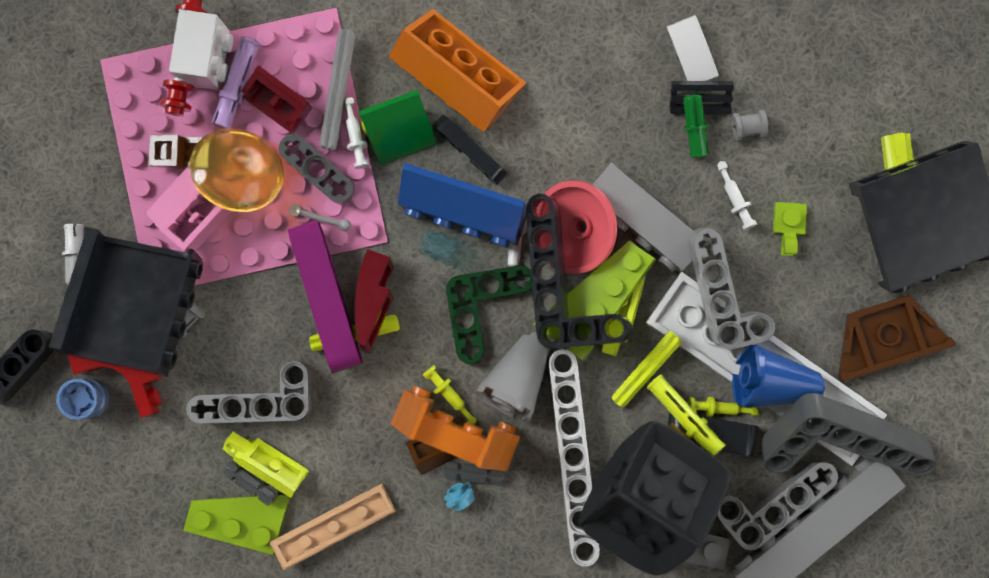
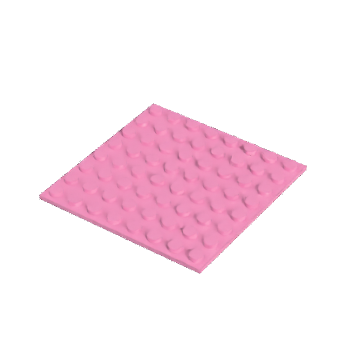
[100,8,388,286]

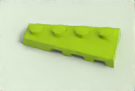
[533,241,656,361]

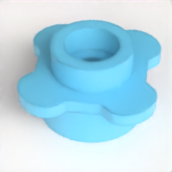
[444,482,475,511]

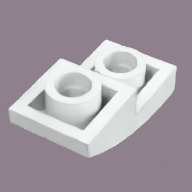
[667,15,719,81]

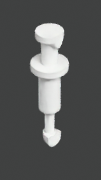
[344,97,369,169]
[717,161,757,231]

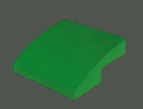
[359,90,437,165]

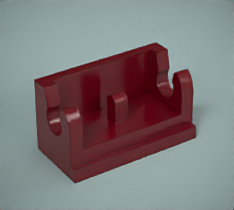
[241,65,312,134]

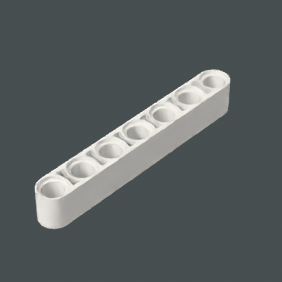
[548,349,600,566]

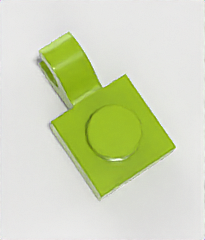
[773,202,807,257]

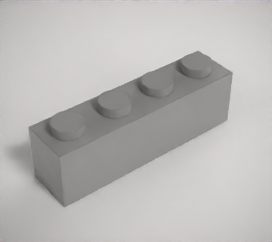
[592,163,707,273]

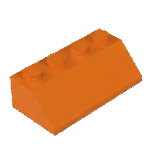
[389,9,527,132]

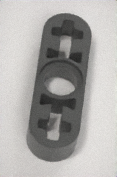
[279,134,355,204]

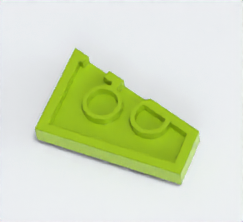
[183,494,290,555]

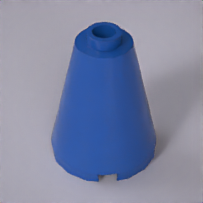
[732,344,825,408]

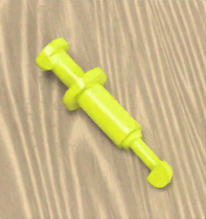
[423,365,477,425]
[687,396,760,417]

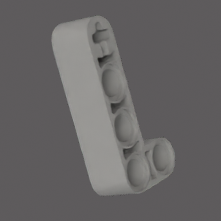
[688,228,775,350]
[186,361,313,423]
[716,460,838,550]

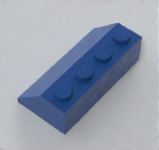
[398,163,527,248]

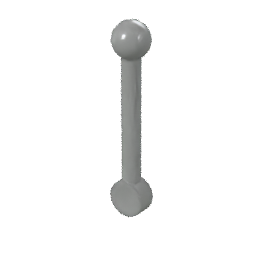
[289,204,351,232]

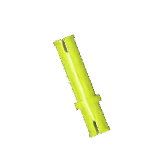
[647,374,726,456]

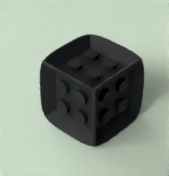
[579,421,730,576]

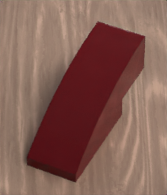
[355,249,394,354]

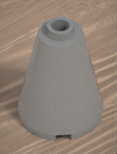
[475,332,550,422]

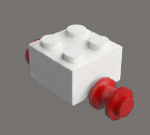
[159,0,233,117]

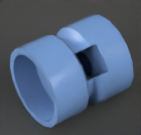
[56,379,110,420]

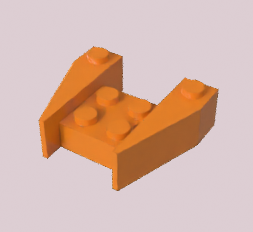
[390,386,521,472]

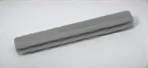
[320,29,355,150]

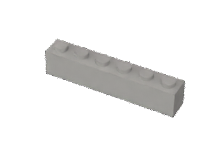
[731,457,906,578]

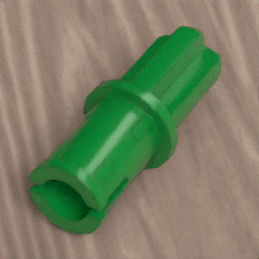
[683,94,710,157]

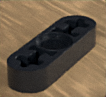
[432,114,507,185]

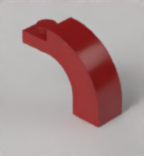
[68,356,162,418]

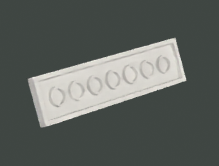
[646,272,887,466]

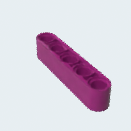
[288,220,363,374]

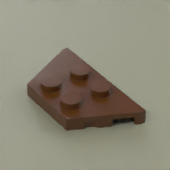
[838,295,956,381]

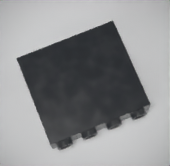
[848,140,989,293]
[49,228,203,377]

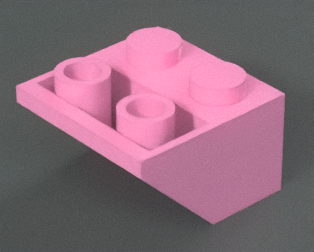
[146,167,234,253]

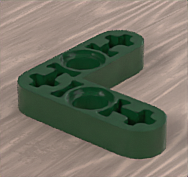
[446,265,532,364]

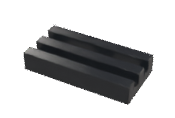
[669,81,734,114]

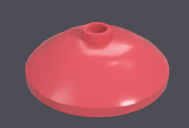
[536,181,617,274]

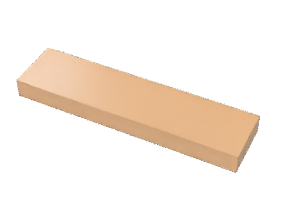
[269,483,396,571]

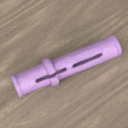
[211,37,260,130]

